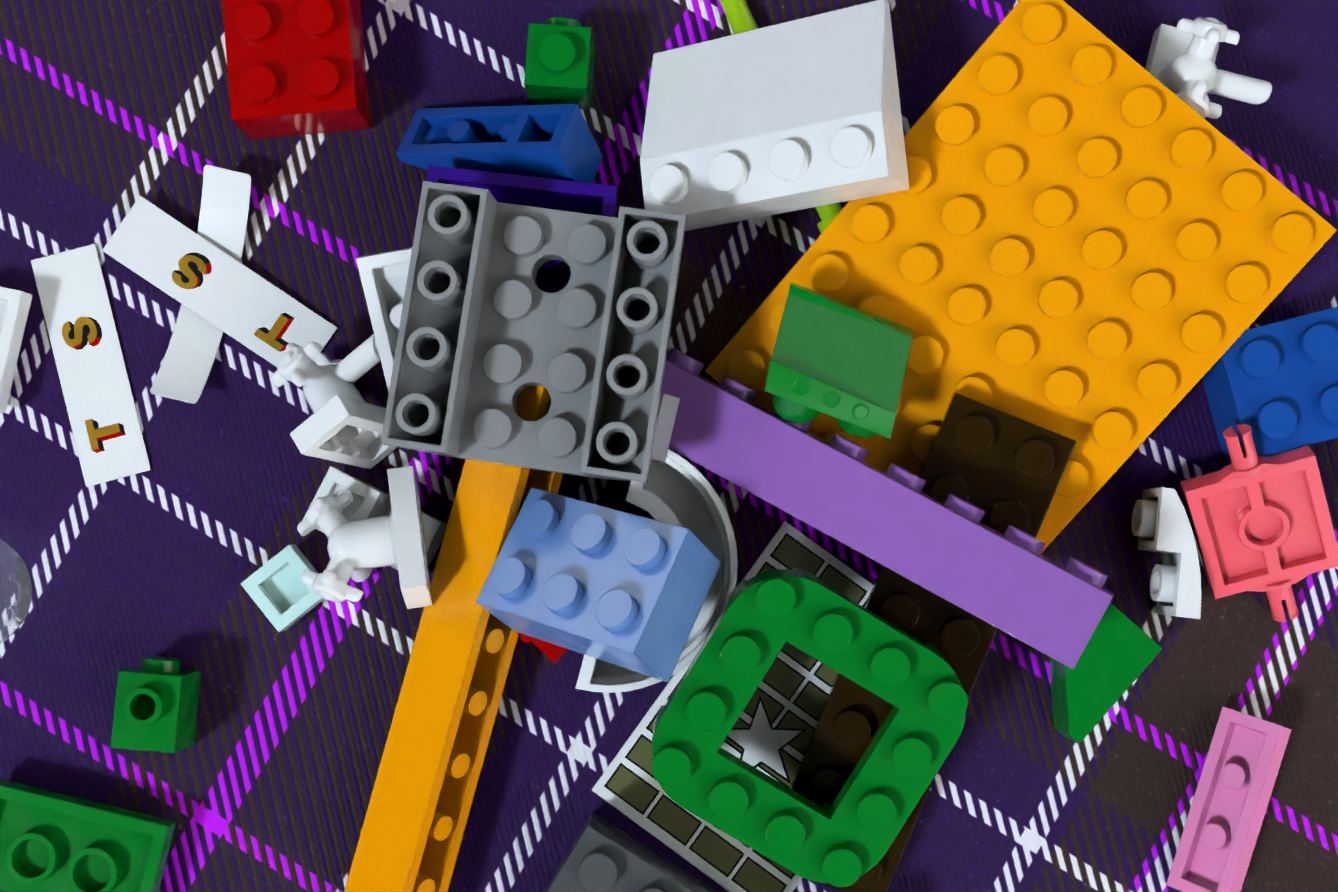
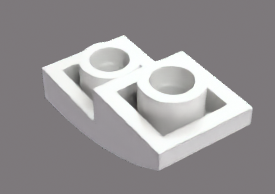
[1131,487,1202,619]

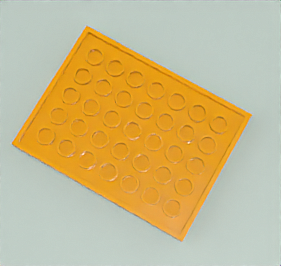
[705,0,1337,553]

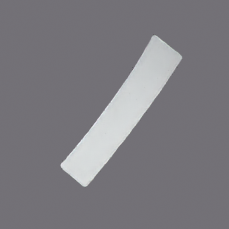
[150,165,251,404]

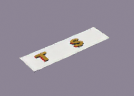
[102,196,337,367]
[31,244,151,487]

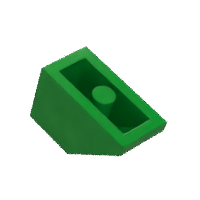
[1049,603,1163,744]

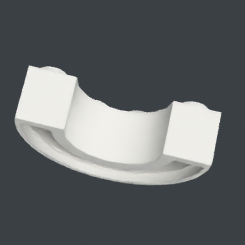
[575,449,738,693]

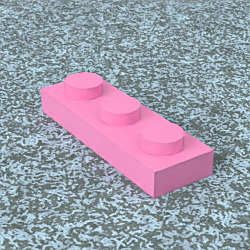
[1166,707,1292,892]

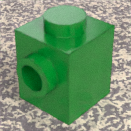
[524,17,595,110]
[111,656,201,753]

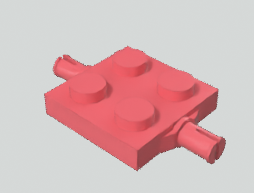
[1180,424,1338,622]

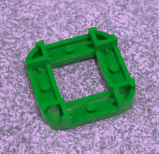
[651,567,968,888]

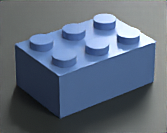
[476,487,721,683]

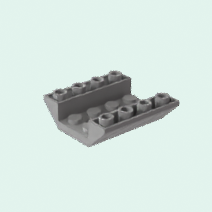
[381,181,687,483]

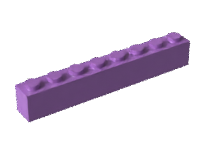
[661,347,1115,669]

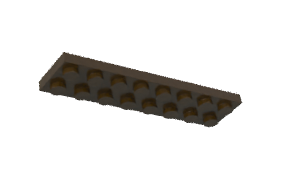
[763,393,1076,892]

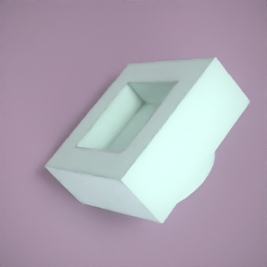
[240,544,324,632]

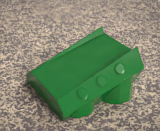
[764,282,914,439]

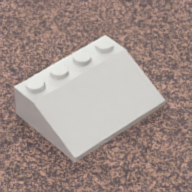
[640,0,910,231]

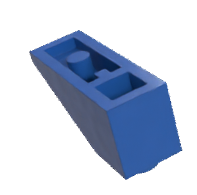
[396,104,603,183]

